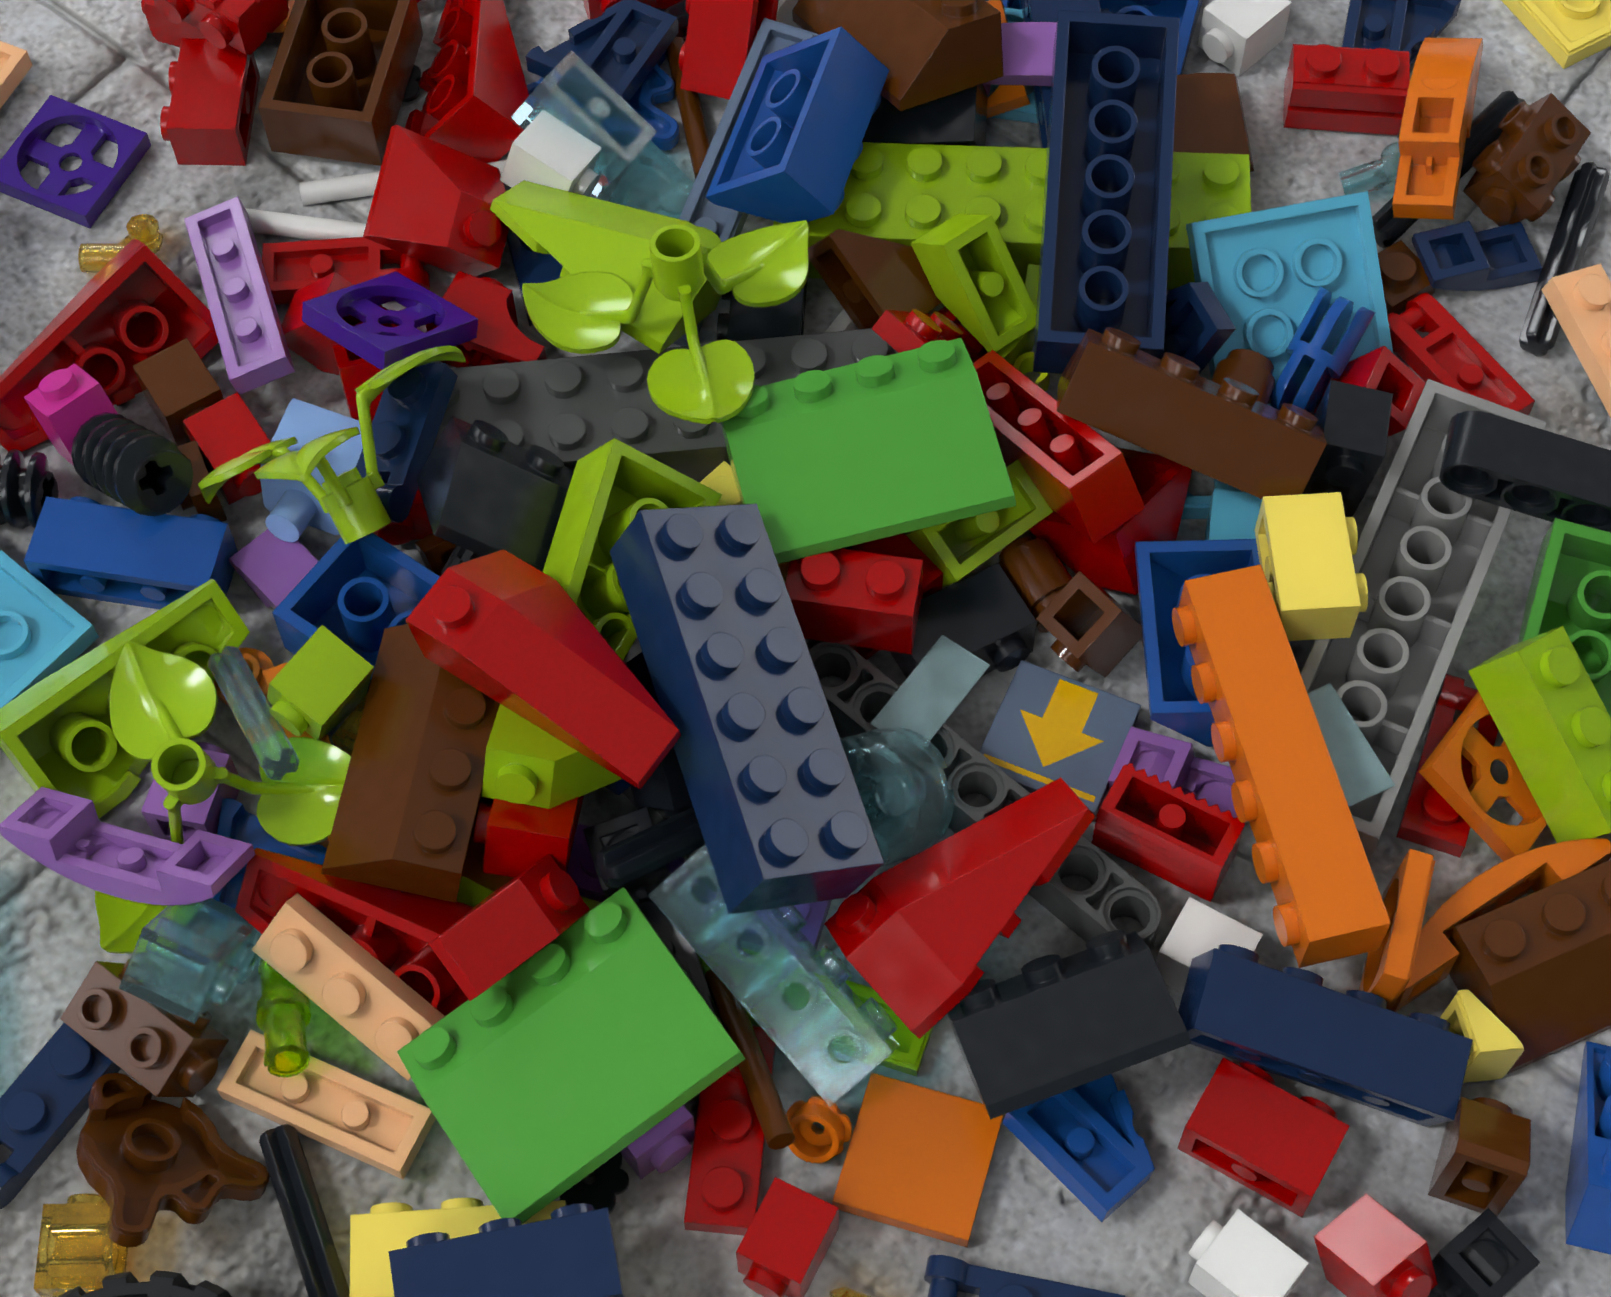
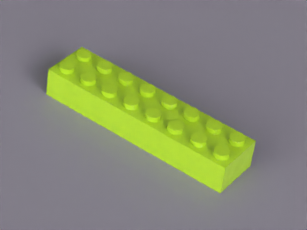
[773,142,1251,290]

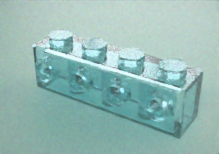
[648,844,900,1107]

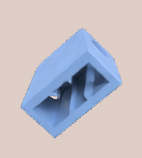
[260,398,387,542]

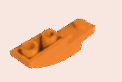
[1392,38,1483,220]

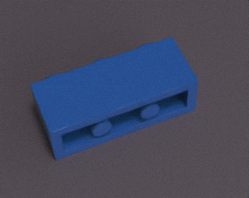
[24,496,238,610]

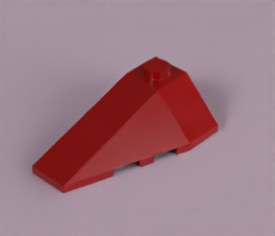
[405,549,681,790]

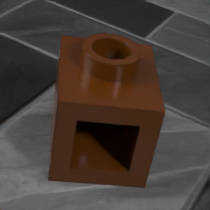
[1036,571,1143,677]

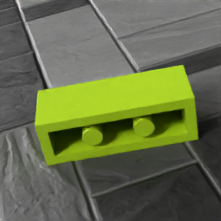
[1468,626,1611,843]

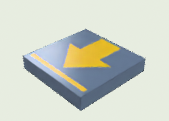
[979,660,1141,822]

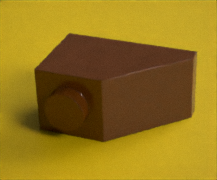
[808,229,941,330]
[1428,1097,1531,1216]

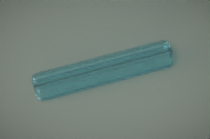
[208,646,300,780]

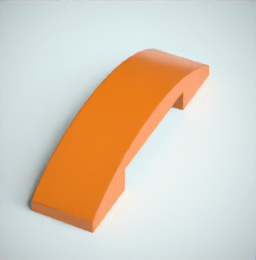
[1391,838,1611,1012]

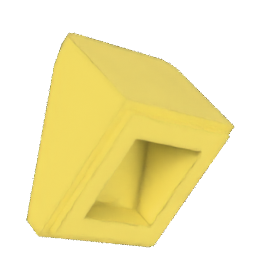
[1440,989,1524,1083]

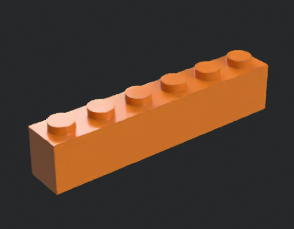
[1172,564,1391,968]

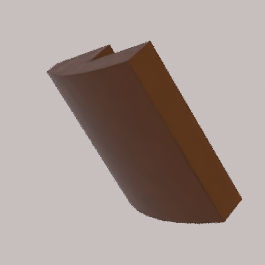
[1173,73,1254,172]

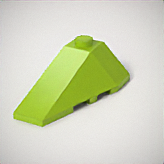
[490,180,721,354]
[0,579,250,819]

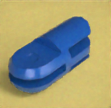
[1271,287,1375,413]

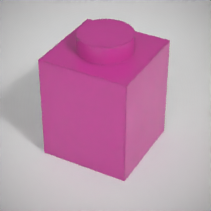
[24,363,118,466]

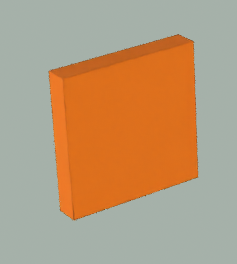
[832,1072,1004,1247]

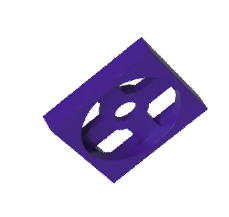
[0,95,151,229]
[302,271,478,370]

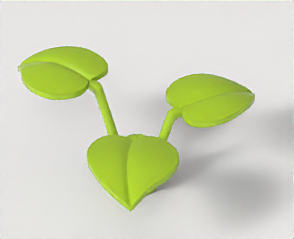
[522,220,809,424]
[198,345,466,545]
[95,642,351,954]

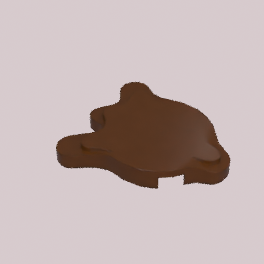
[76,1073,270,1247]

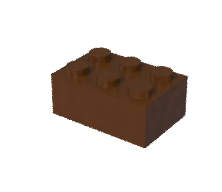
[258,0,423,166]

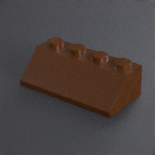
[792,0,1004,111]
[1057,327,1327,499]
[321,624,500,903]
[1448,860,1611,1074]

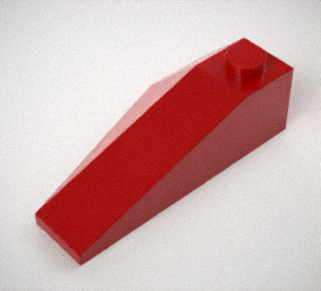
[405,0,530,163]
[0,238,218,452]
[824,777,1096,1039]
[235,848,474,1016]

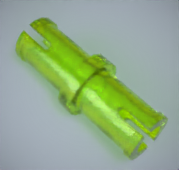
[255,958,311,1077]

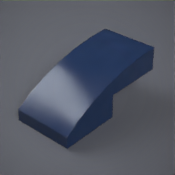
[1412,221,1542,291]

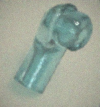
[1338,142,1400,195]

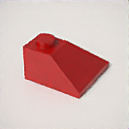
[363,124,509,276]
[1029,447,1192,595]

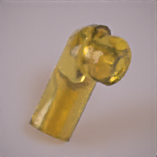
[78,214,163,273]

